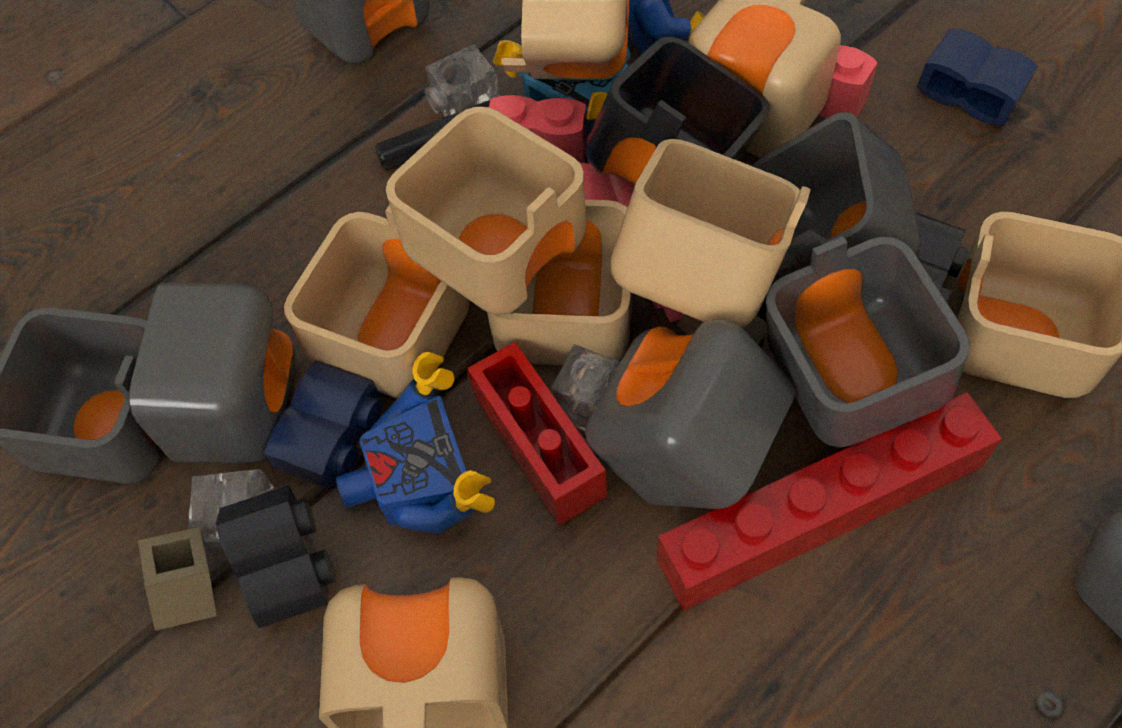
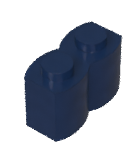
[917,29,1038,126]
[264,361,383,490]

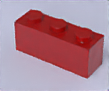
[467,342,607,526]

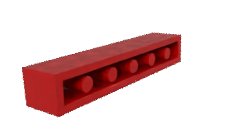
[656,392,1002,611]

